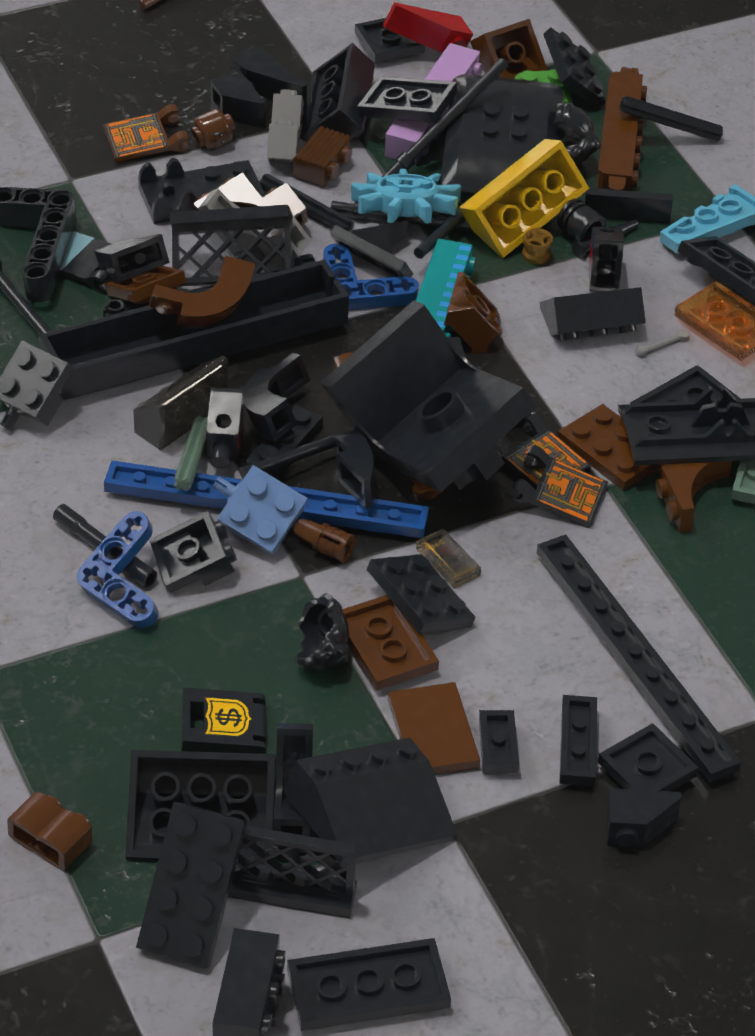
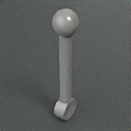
[635,329,689,357]

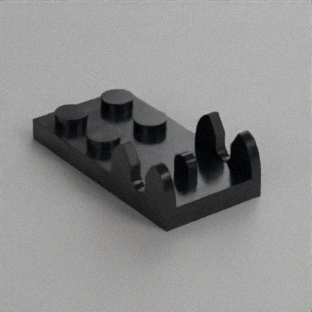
[138,158,265,224]

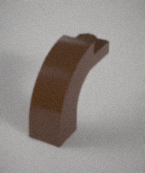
[149,255,255,328]

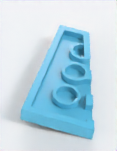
[660,184,755,254]

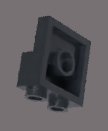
[149,511,238,593]

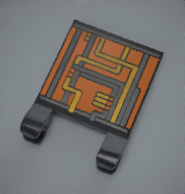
[502,412,591,490]
[509,445,608,528]

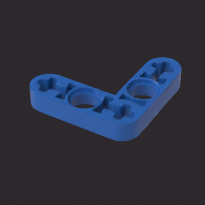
[323,244,419,310]
[77,511,159,628]

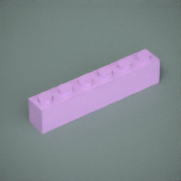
[385,43,483,165]

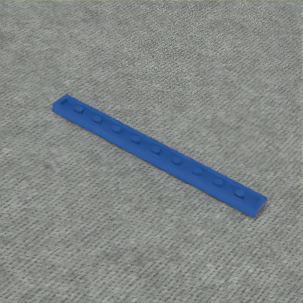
[104,460,429,538]

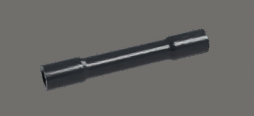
[53,504,158,588]

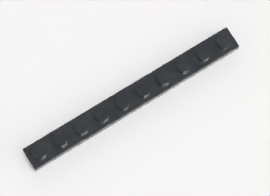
[537,534,741,783]

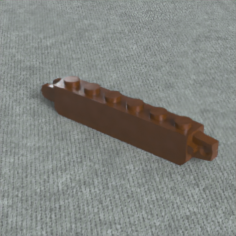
[596,67,647,191]

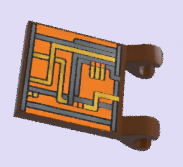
[103,104,190,162]

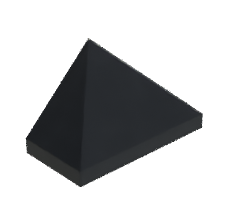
[349,221,408,253]

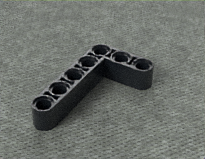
[0,187,77,303]

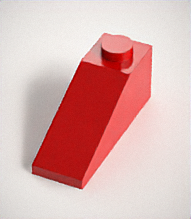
[383,2,474,53]

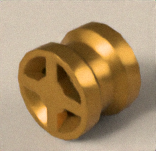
[522,228,553,265]

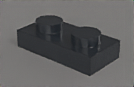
[479,710,519,773]

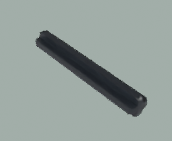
[619,96,724,141]
[259,174,355,231]

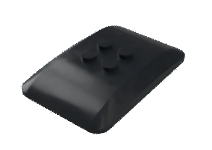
[441,74,563,197]

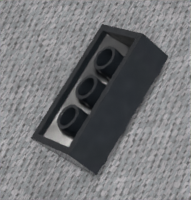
[300,43,375,142]

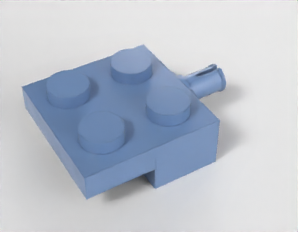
[213,465,309,555]

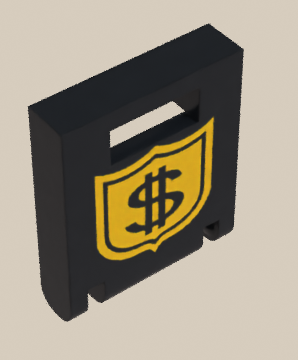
[181,687,266,754]

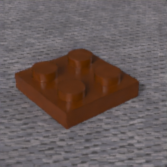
[105,265,187,304]

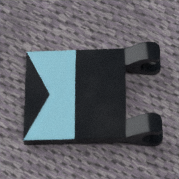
[59,231,111,293]

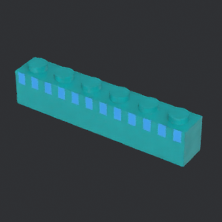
[416,238,476,337]

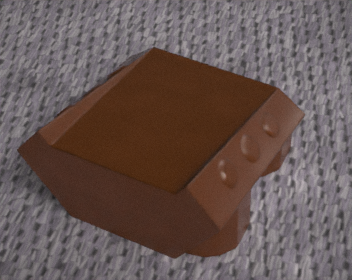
[444,272,503,354]

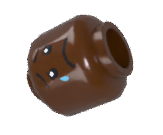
[191,109,235,151]

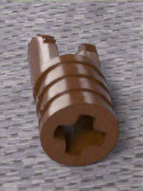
[293,518,356,563]

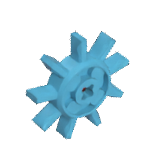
[351,169,461,223]

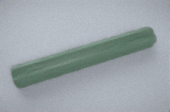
[174,416,208,491]

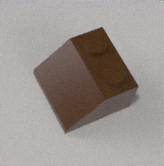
[470,18,548,79]

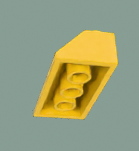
[459,139,589,258]

